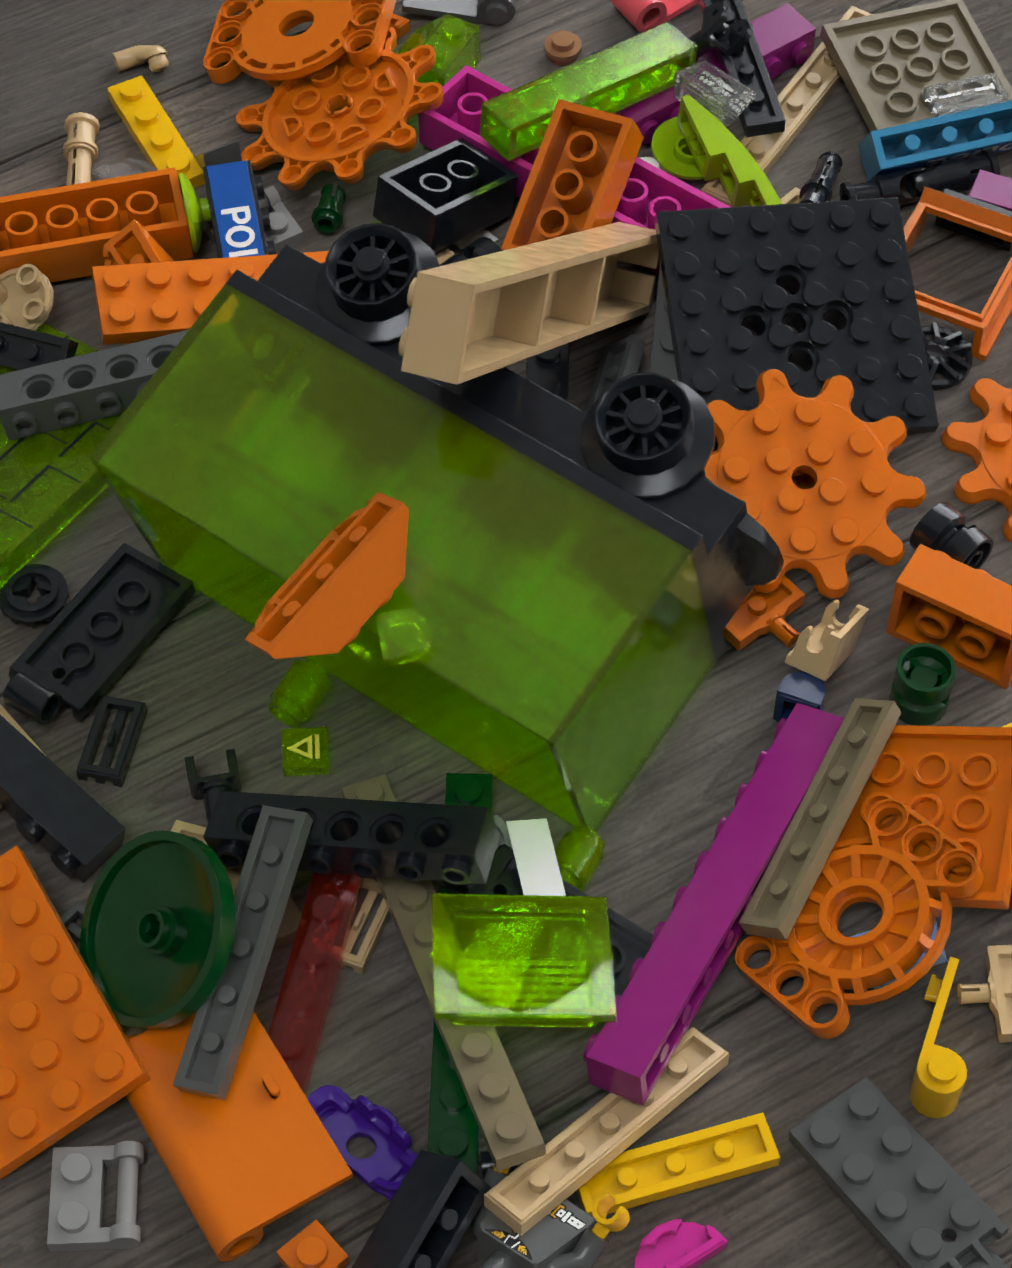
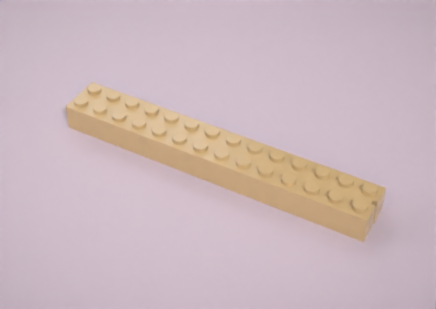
[399,222,660,385]

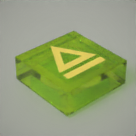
[282,727,330,777]

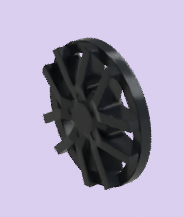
[921,322,973,389]

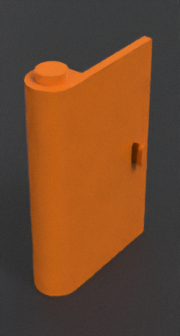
[126,1011,353,1262]

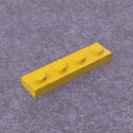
[107,75,205,188]
[576,1112,780,1216]

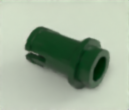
[311,183,346,234]

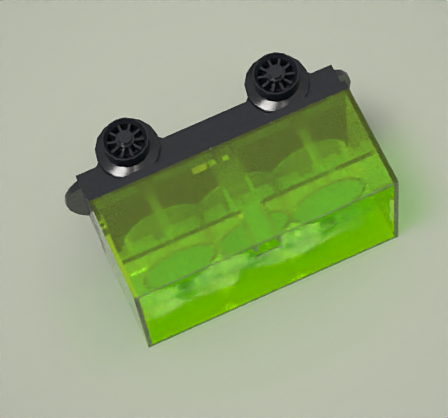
[89,223,784,839]

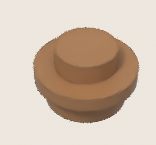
[544,30,582,66]

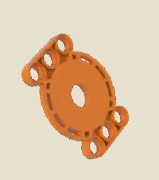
[203,0,396,84]
[735,799,984,1039]

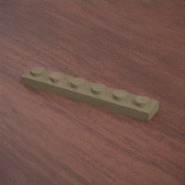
[739,698,901,940]

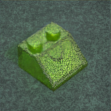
[397,14,481,87]

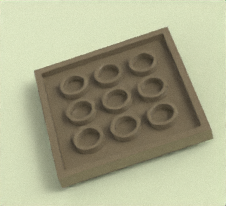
[820,0,1012,131]

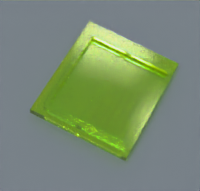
[431,893,617,1027]

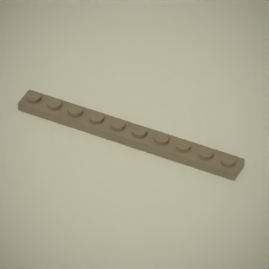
[341,774,546,1171]

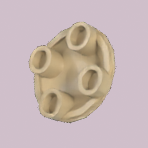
[0,264,54,331]

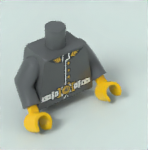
[472,1166,630,1268]

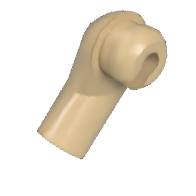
[112,45,169,72]

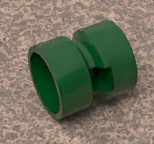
[889,643,956,726]

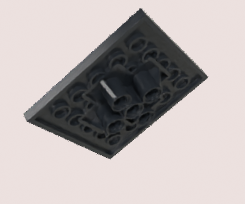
[654,197,939,448]

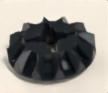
[0,564,69,627]

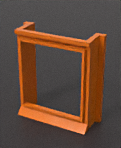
[903,186,1012,361]

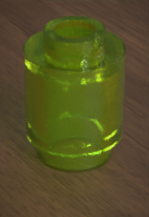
[268,659,331,728]
[554,826,605,892]

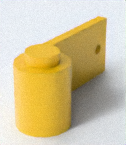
[909,956,967,1118]

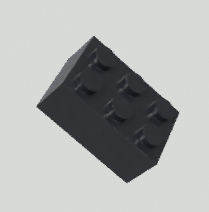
[373,138,519,253]

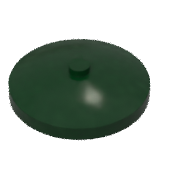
[80,830,235,1030]

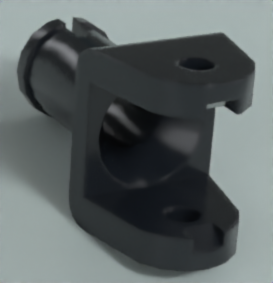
[679,2,754,63]
[184,748,241,822]

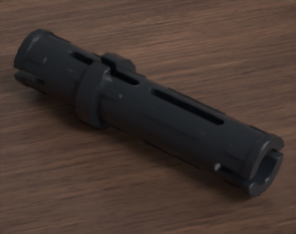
[799,151,843,203]

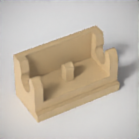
[784,599,869,681]

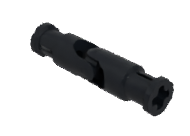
[839,149,1000,206]

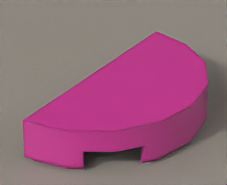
[634,1219,728,1268]

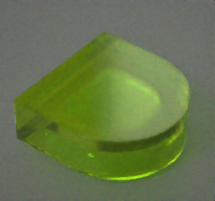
[375,609,432,667]

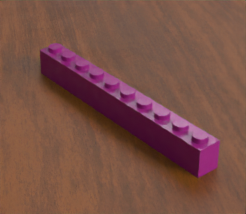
[583,702,844,1106]

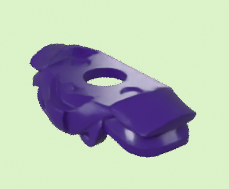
[307,1085,418,1200]

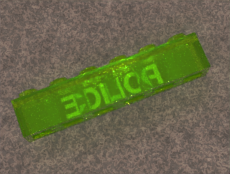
[480,22,697,161]

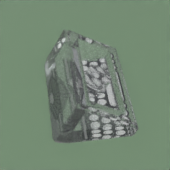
[674,60,756,127]

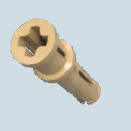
[63,112,100,186]

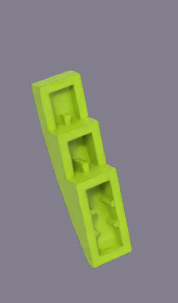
[677,95,782,207]

